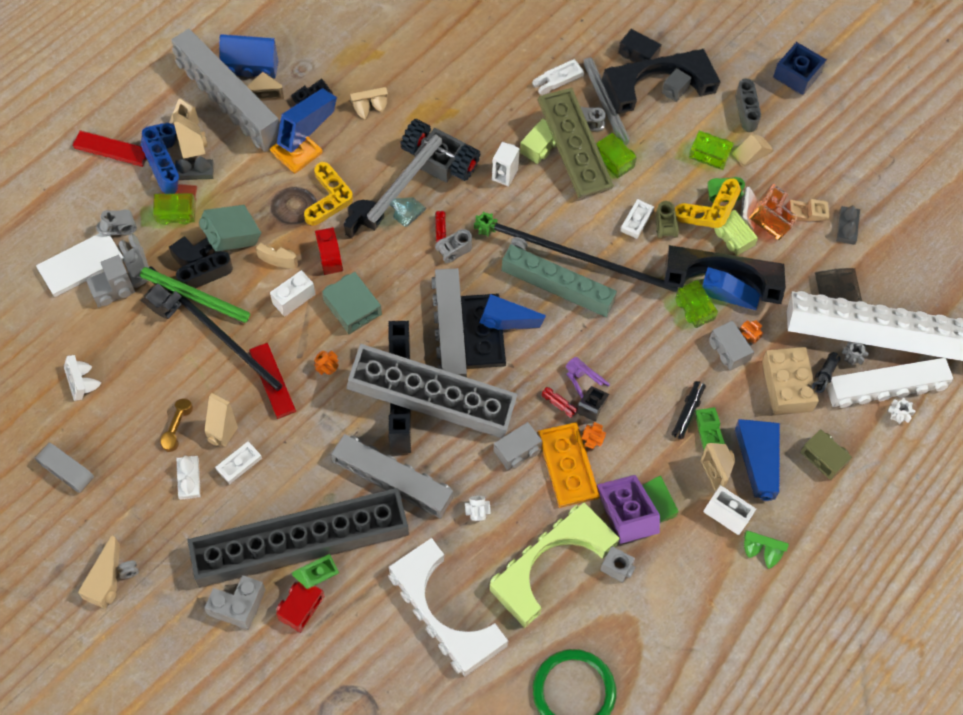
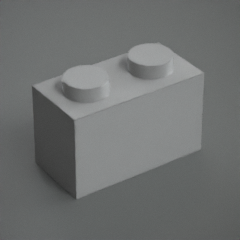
[709,321,754,371]
[493,422,542,470]

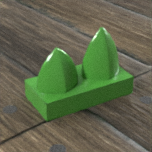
[743,530,789,569]

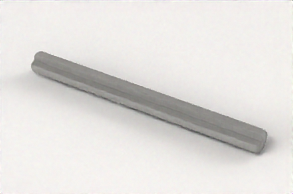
[583,57,630,146]
[367,135,442,223]

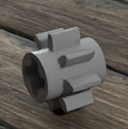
[842,342,869,366]

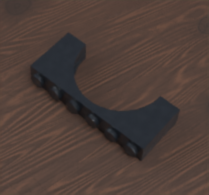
[602,49,720,114]
[664,245,786,304]
[388,321,411,454]

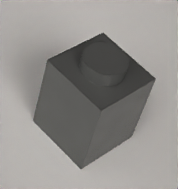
[662,68,691,102]

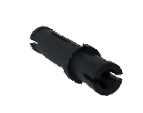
[812,352,841,393]
[672,381,706,439]

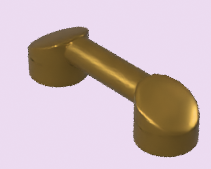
[160,398,193,452]

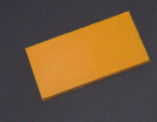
[537,422,600,508]

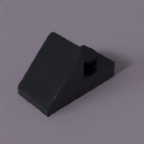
[578,386,609,422]

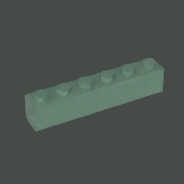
[502,245,617,318]

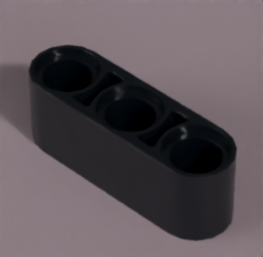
[176,251,233,289]

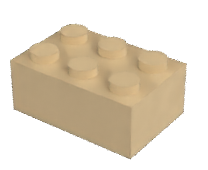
[762,347,819,415]

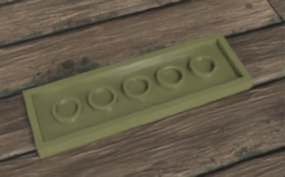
[537,88,614,198]

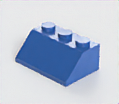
[219,34,279,78]

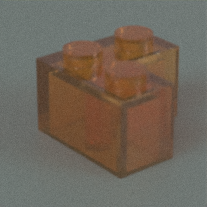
[749,183,798,240]

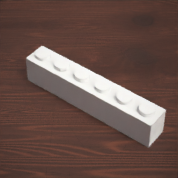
[826,358,953,408]

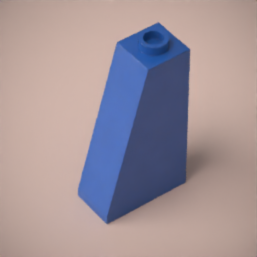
[277,88,337,153]
[735,419,780,501]

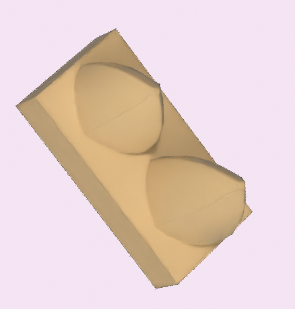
[350,87,388,119]

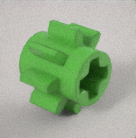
[474,212,498,236]

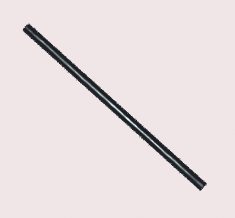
[494,223,678,293]
[149,266,283,391]

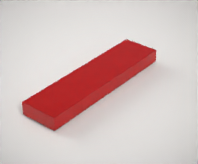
[73,130,147,167]
[249,342,296,419]

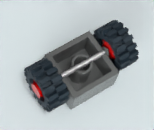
[401,119,481,183]

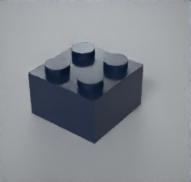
[773,42,827,95]

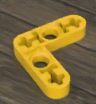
[304,162,353,226]
[675,178,741,228]

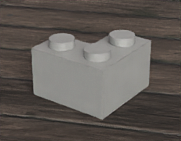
[86,255,135,307]
[205,575,266,630]

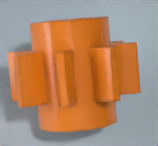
[739,320,763,344]
[314,350,339,375]
[581,422,606,449]

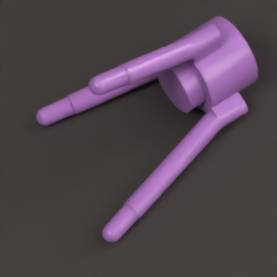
[566,357,610,399]

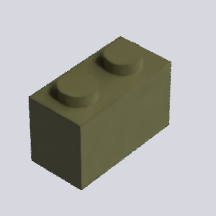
[800,429,852,480]

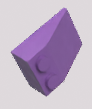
[597,475,660,544]

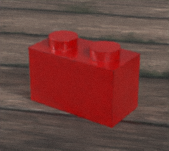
[276,581,325,633]

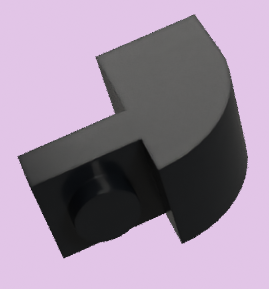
[344,200,385,238]
[169,236,215,267]
[140,283,181,319]

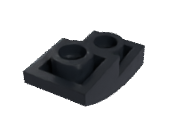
[290,78,333,104]

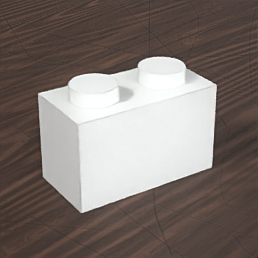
[492,142,520,187]
[270,270,316,317]
[703,485,756,535]

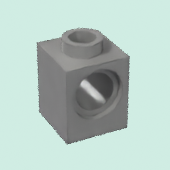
[600,546,636,583]

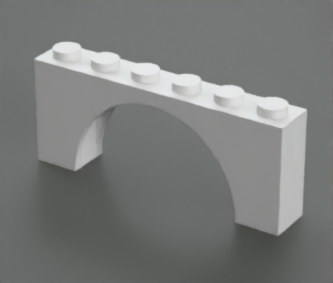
[388,538,508,677]

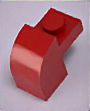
[315,227,343,275]

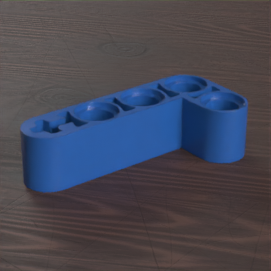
[141,123,179,194]

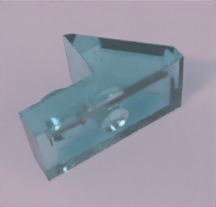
[390,197,426,227]

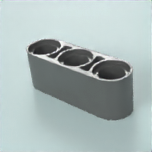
[735,78,761,132]

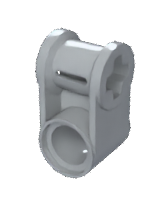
[580,106,605,132]
[96,210,137,236]
[435,229,472,263]

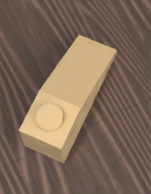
[204,393,238,447]
[78,535,120,609]

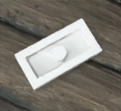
[620,199,654,239]
[215,442,262,485]

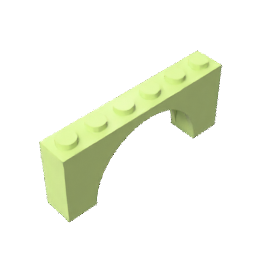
[490,503,620,628]

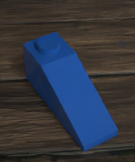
[699,267,760,310]
[479,294,546,330]

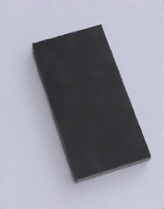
[461,294,506,369]

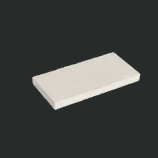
[36,233,124,298]

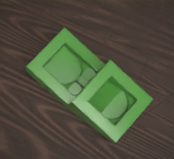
[695,407,725,450]

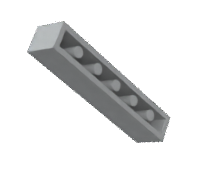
[431,268,467,378]
[331,434,453,519]

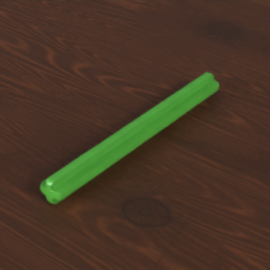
[140,267,250,323]

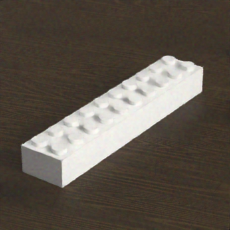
[786,291,963,361]

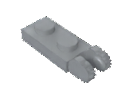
[119,234,149,288]

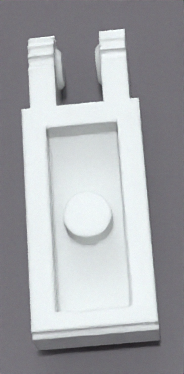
[532,59,584,95]

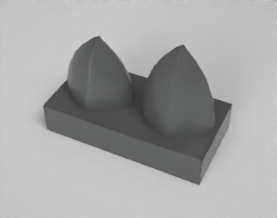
[175,156,214,180]
[836,205,860,245]

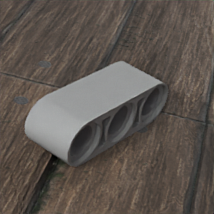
[34,442,94,493]

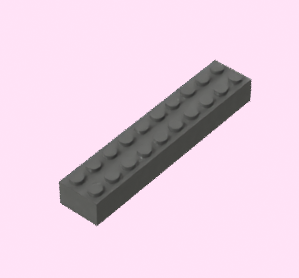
[187,488,409,588]

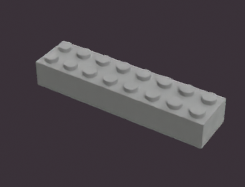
[171,29,280,152]
[346,344,517,438]

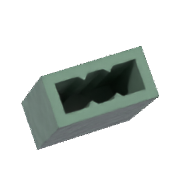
[199,205,261,252]
[322,272,382,334]

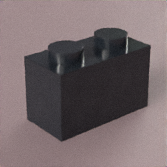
[618,28,662,63]

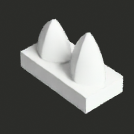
[64,355,101,401]
[177,455,201,500]

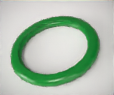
[533,649,617,715]

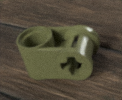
[655,201,679,239]

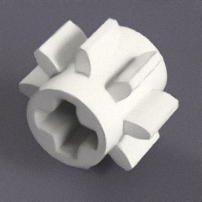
[888,398,916,424]
[465,495,491,521]

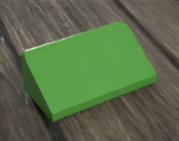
[642,476,678,523]
[292,554,339,589]

